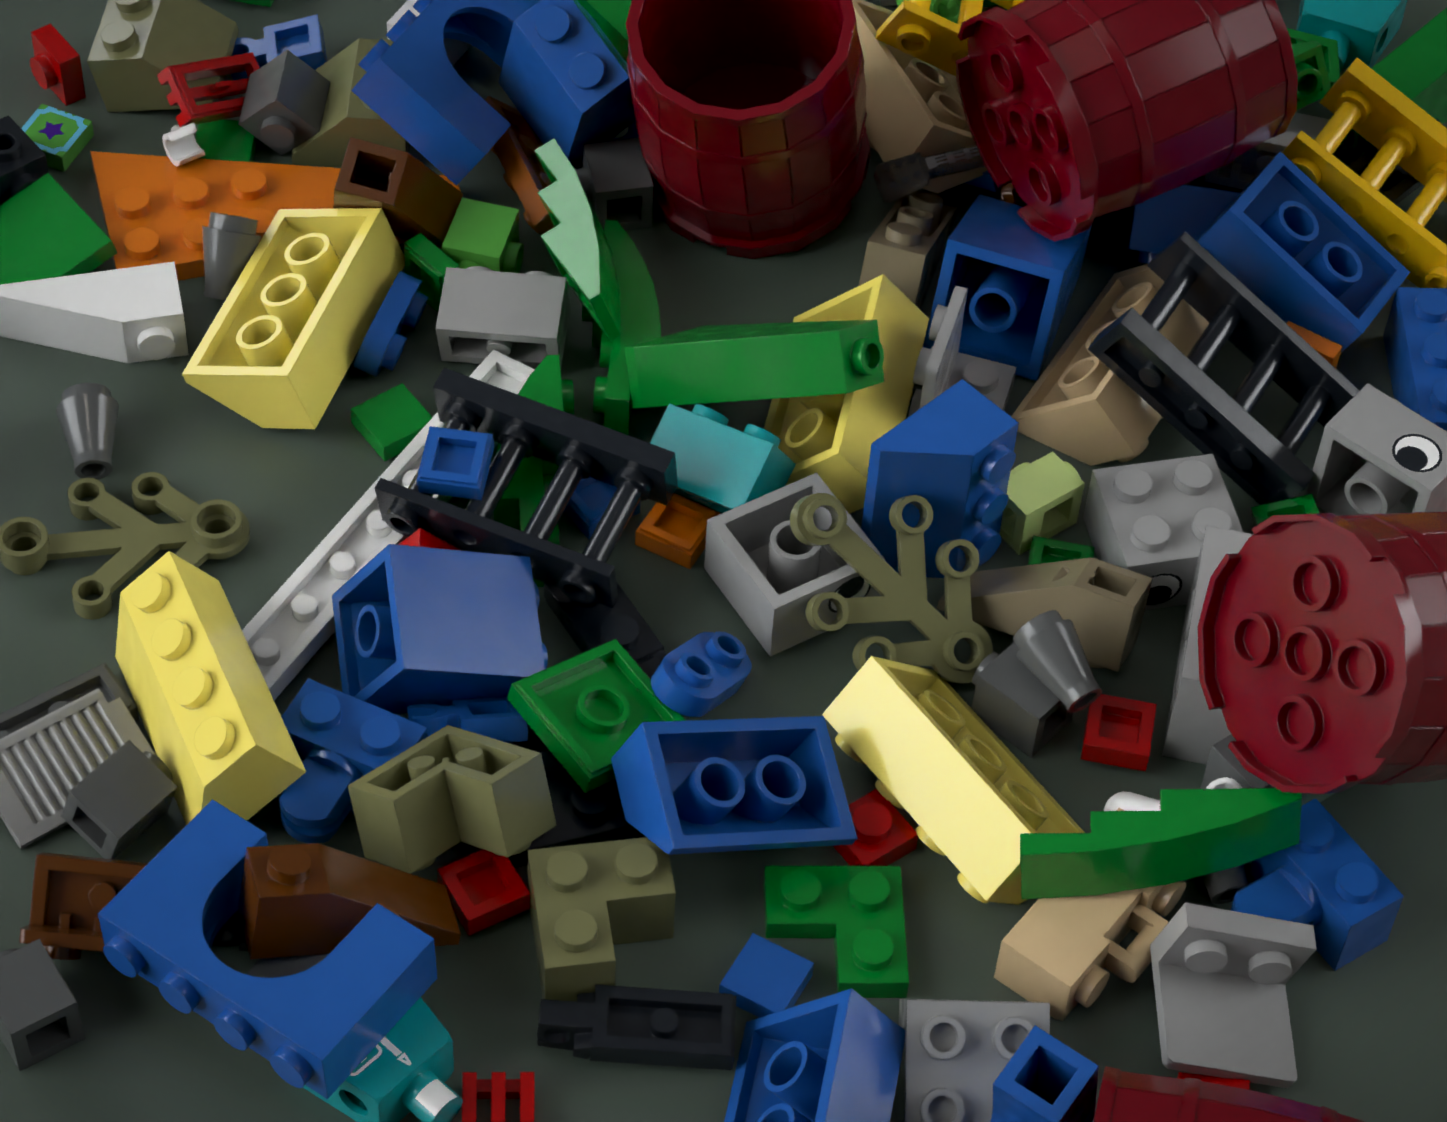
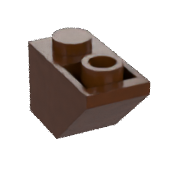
[333,137,463,249]

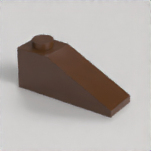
[238,843,461,959]

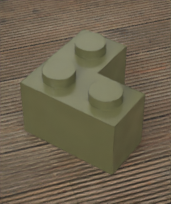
[347,725,557,874]
[528,837,676,1002]

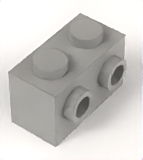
[435,266,570,369]

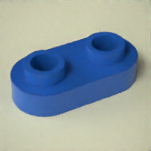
[354,271,429,377]
[651,631,752,717]

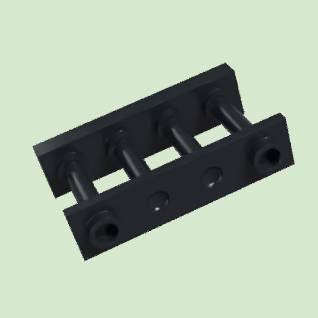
[1088,231,1360,505]
[375,368,678,609]

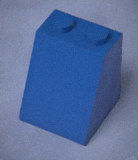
[498,0,636,168]
[923,195,1092,381]
[332,544,548,714]

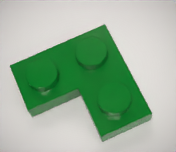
[763,866,909,998]

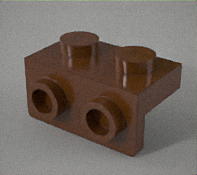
[19,852,148,964]

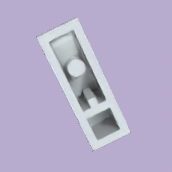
[0,262,189,363]

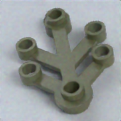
[0,472,250,620]
[790,493,993,683]

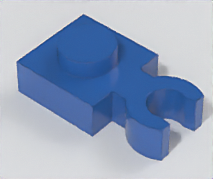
[231,14,327,80]
[407,697,528,743]

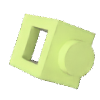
[1000,451,1085,555]

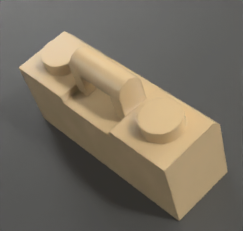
[994,807,1186,1021]

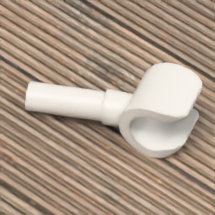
[162,123,205,167]

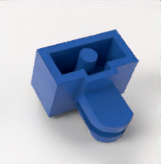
[279,678,428,843]
[1231,798,1404,971]

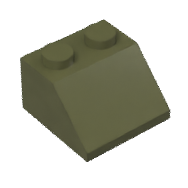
[87,0,239,112]
[292,38,411,167]

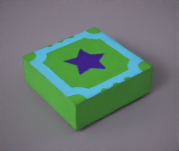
[21,104,94,172]

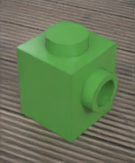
[442,197,524,273]

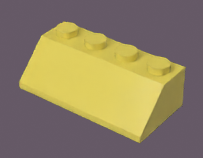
[182,208,405,429]
[764,274,929,514]
[115,551,306,825]
[822,656,1085,905]

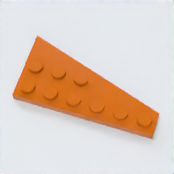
[90,151,461,281]

